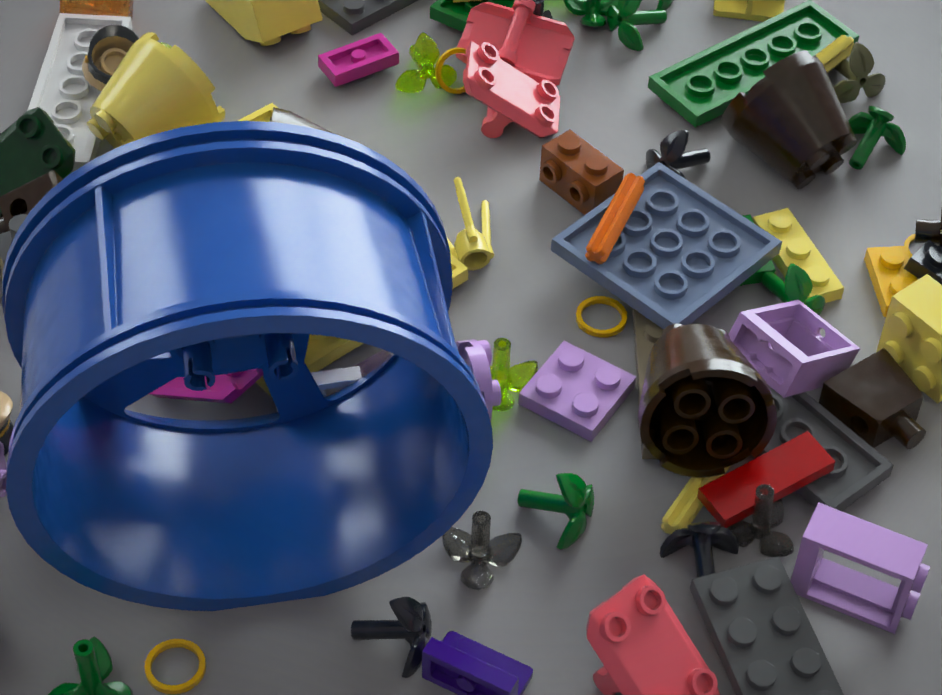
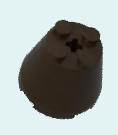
[721,50,858,189]
[638,323,777,477]

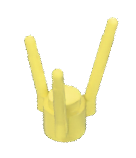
[447,177,494,271]

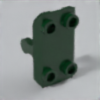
[0,107,75,217]

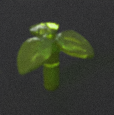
[395,32,457,93]
[490,338,538,411]

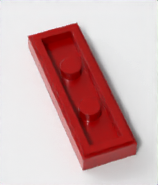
[697,431,835,528]

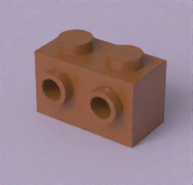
[539,129,624,215]

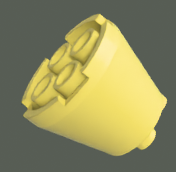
[87,32,225,149]

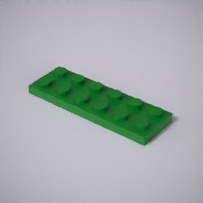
[648,0,859,128]

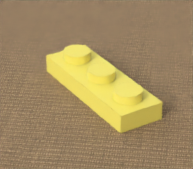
[753,208,844,303]

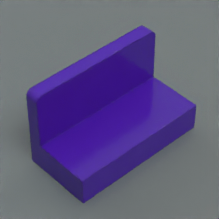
[422,631,533,695]

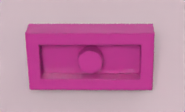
[318,33,399,87]

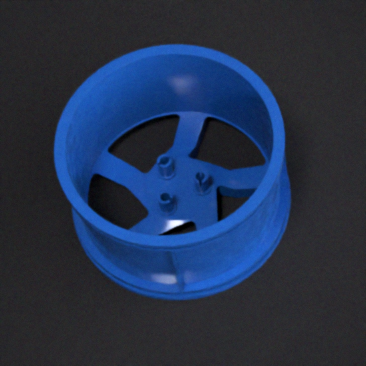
[2,121,493,611]

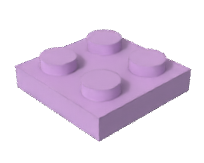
[518,341,637,442]

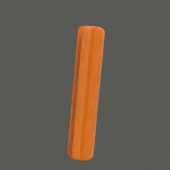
[585,173,645,264]

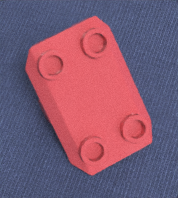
[456,0,575,86]
[463,41,560,138]
[586,574,720,695]

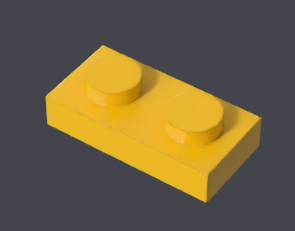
[864,246,918,317]

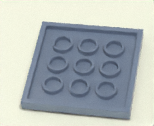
[551,162,782,329]

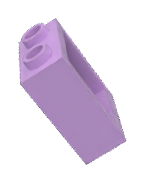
[728,300,860,398]
[791,502,931,634]

